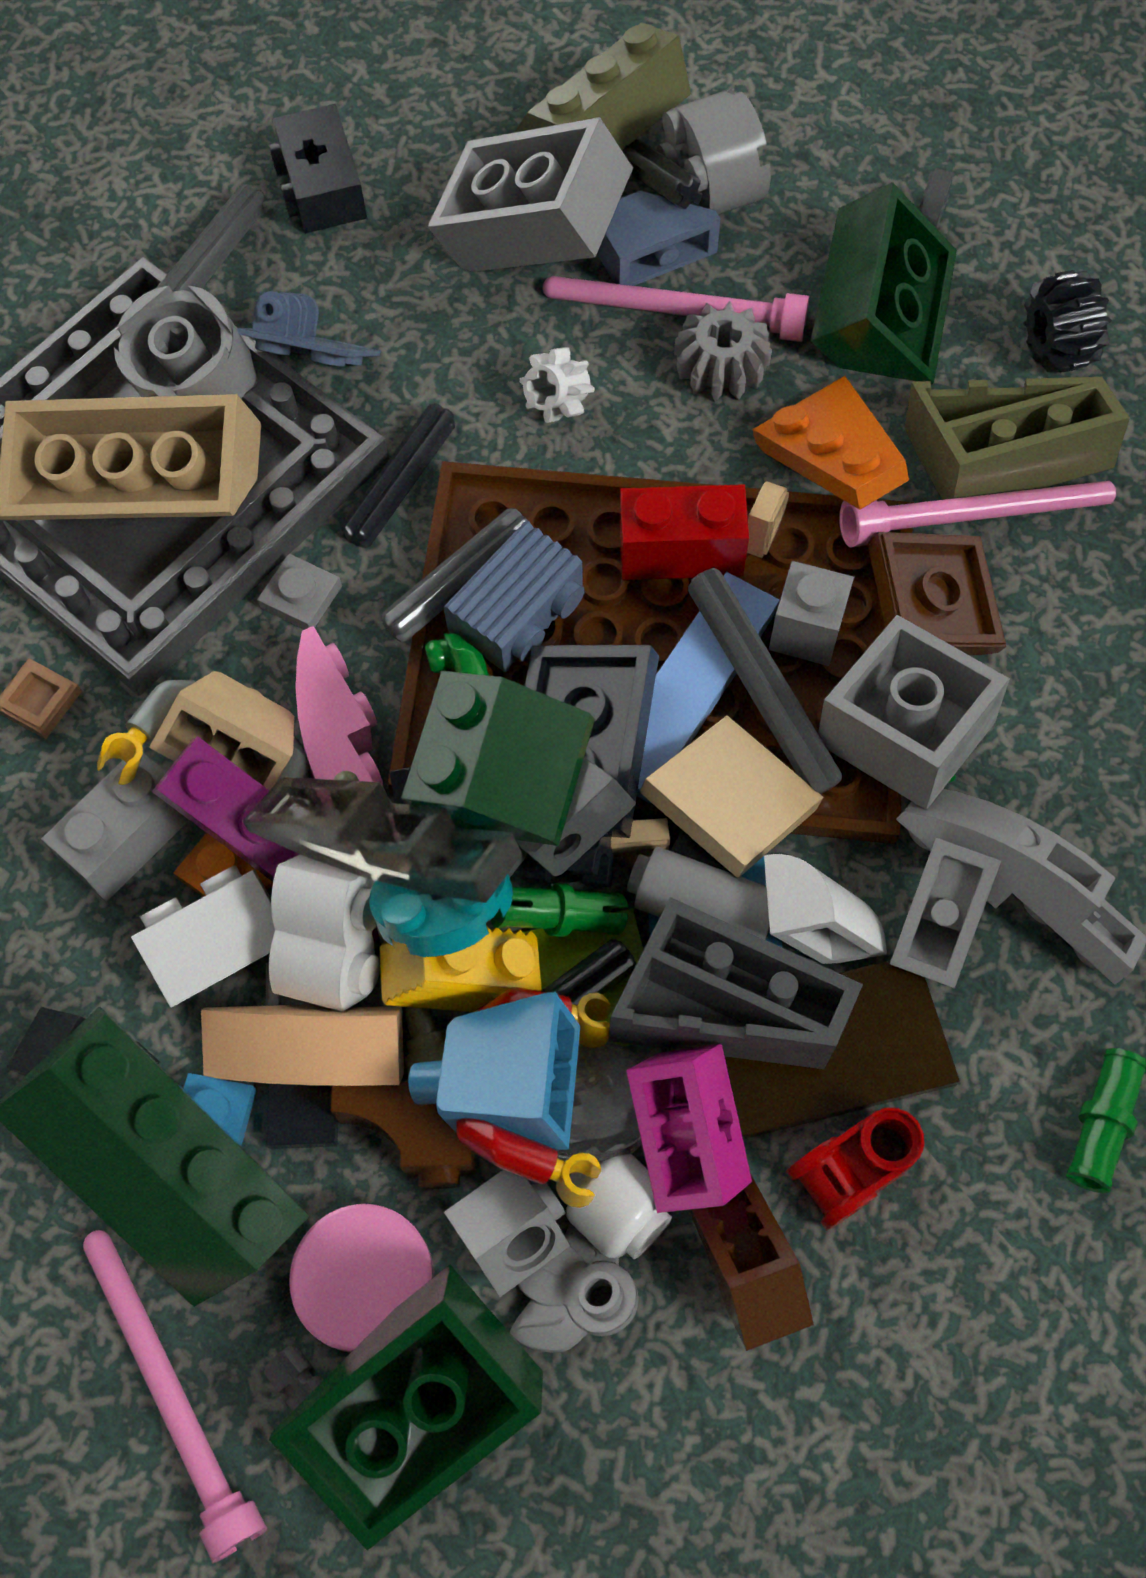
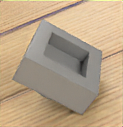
[257,554,342,630]

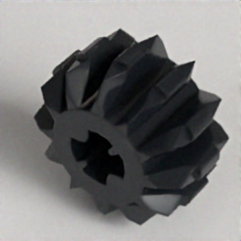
[1023,270,1112,373]

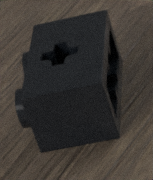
[268,103,367,234]

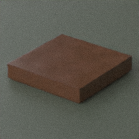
[867,532,1007,655]

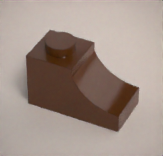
[331,1082,476,1189]
[689,1173,814,1351]

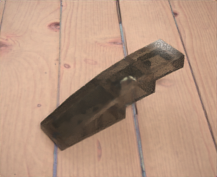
[242,777,522,903]

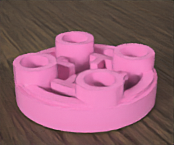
[289,1204,434,1353]

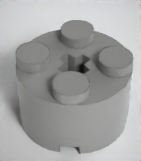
[656,89,771,215]
[114,286,256,399]

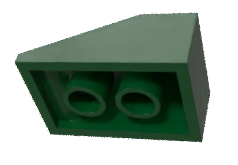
[269,1264,543,1551]

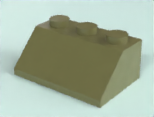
[514,23,691,150]

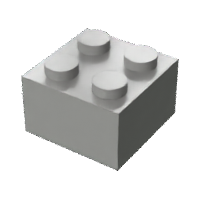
[818,615,1010,810]

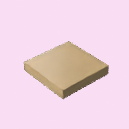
[640,716,824,878]

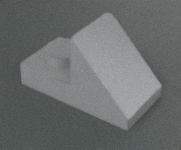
[890,838,1001,988]

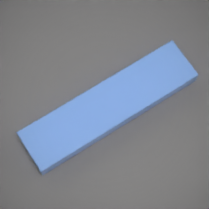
[637,572,780,804]

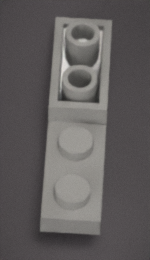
[896,789,1146,985]

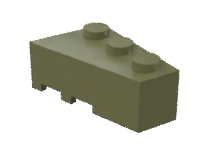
[905,377,1130,500]

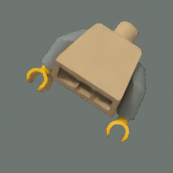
[97,671,310,810]

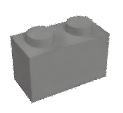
[41,752,189,902]

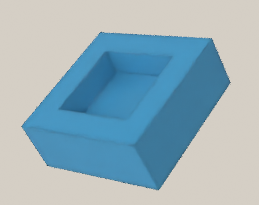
[183,1073,257,1146]

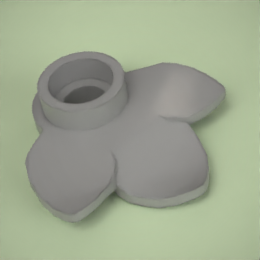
[510,1223,639,1353]

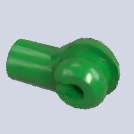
[425,633,489,676]

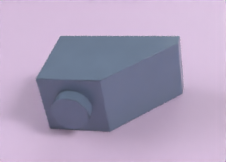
[597,191,721,286]

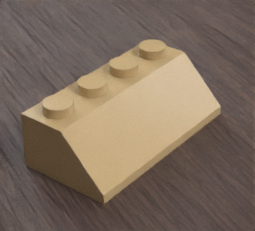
[0,394,261,520]

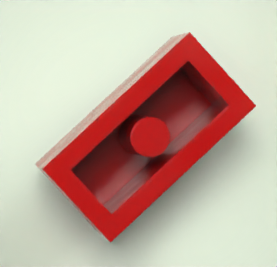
[620,484,749,580]

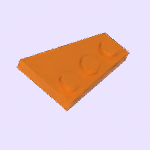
[752,376,909,510]

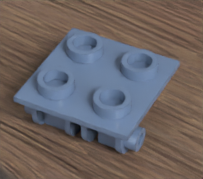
[237,291,381,366]

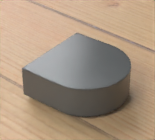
[919,168,954,229]

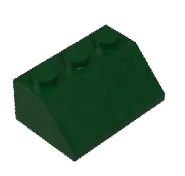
[811,182,957,384]

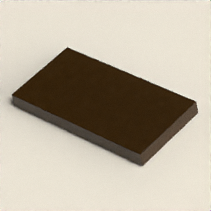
[668,960,960,1139]

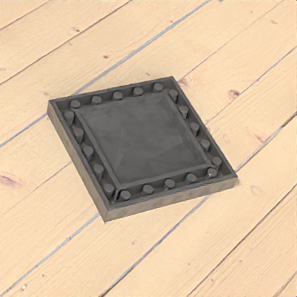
[0,257,389,697]

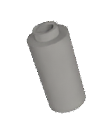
[627,846,770,940]

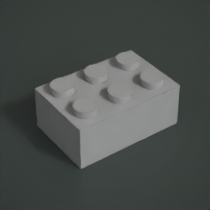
[428,117,633,272]

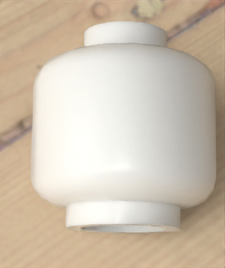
[566,1151,672,1259]

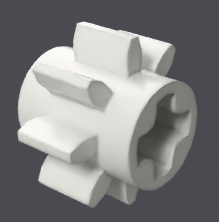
[520,347,594,423]

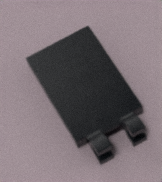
[516,645,659,887]

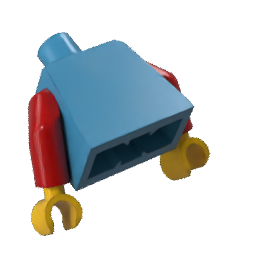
[408,987,611,1208]

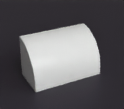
[764,854,887,964]

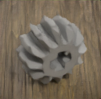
[674,301,772,403]

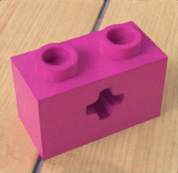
[626,1043,752,1213]

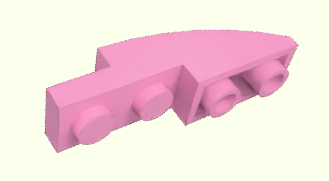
[295,626,404,856]

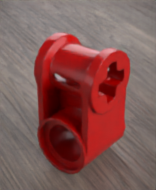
[785,1108,925,1231]

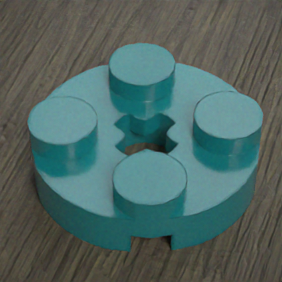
[369,829,513,957]

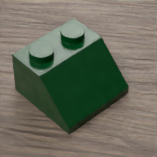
[401,671,595,846]

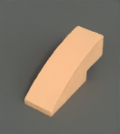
[201,1004,404,1086]

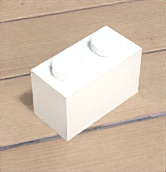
[131,865,276,1008]

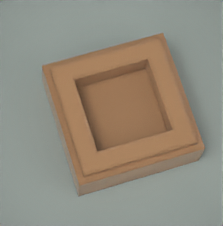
[0,658,82,739]

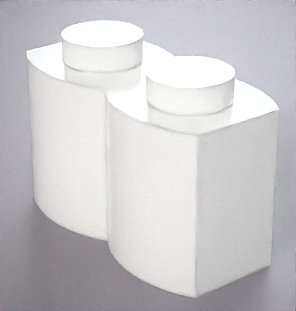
[269,852,380,1012]

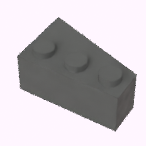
[608,897,863,1069]

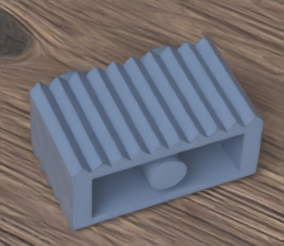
[444,522,584,672]

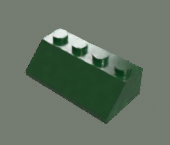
[0,1006,309,1307]

